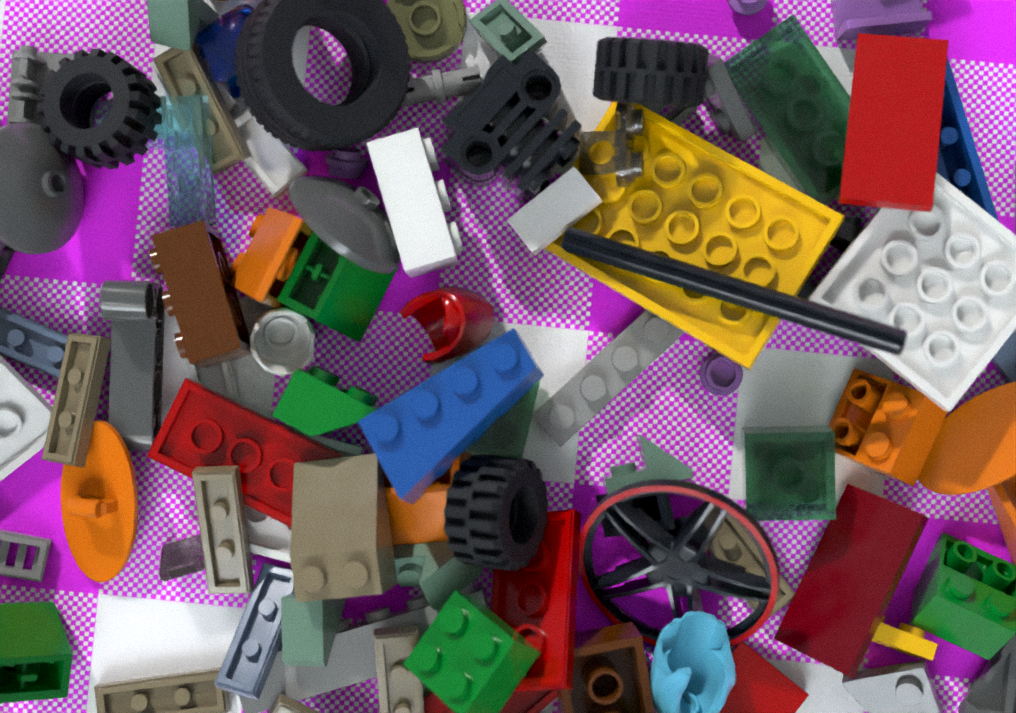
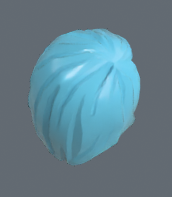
[649,611,736,713]

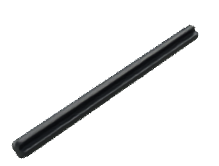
[561,227,908,355]

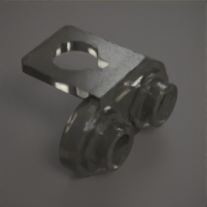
[579,102,645,188]

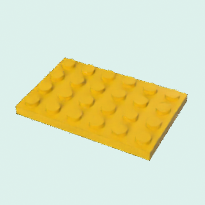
[544,102,844,371]

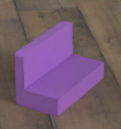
[831,0,933,41]

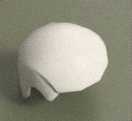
[250,306,315,376]

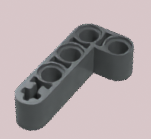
[100,280,165,451]

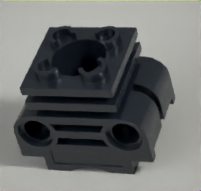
[441,49,582,203]

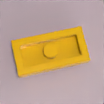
[872,615,938,661]

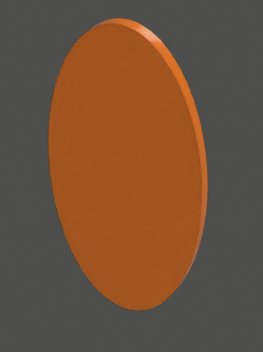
[918,381,1016,495]
[60,420,138,582]

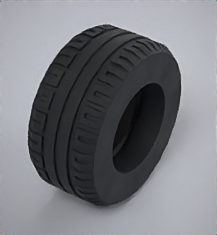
[234,0,411,151]

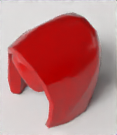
[400,286,495,365]

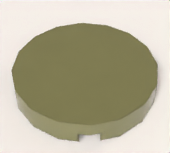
[385,0,467,63]

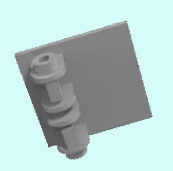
[7,45,95,128]

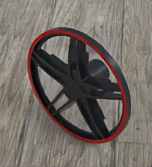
[578,479,780,646]

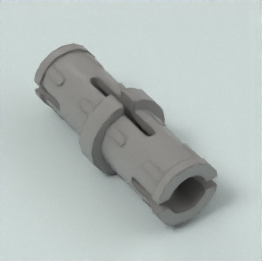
[401,65,482,108]

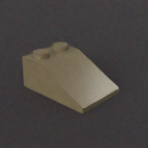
[290,453,398,603]

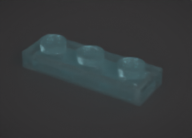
[161,95,217,226]

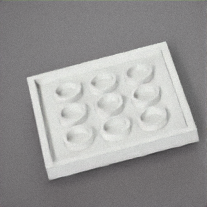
[806,172,1016,411]

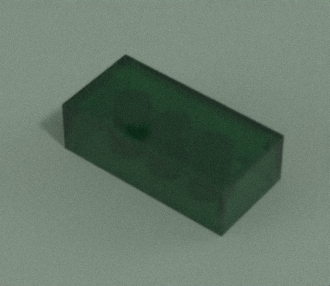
[724,15,850,205]

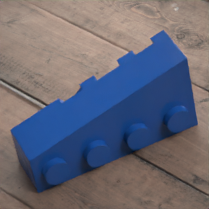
[358,328,544,504]

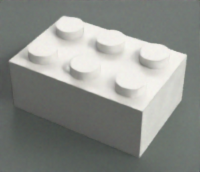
[367,128,464,278]

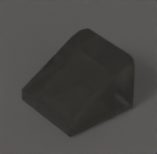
[159,534,205,582]

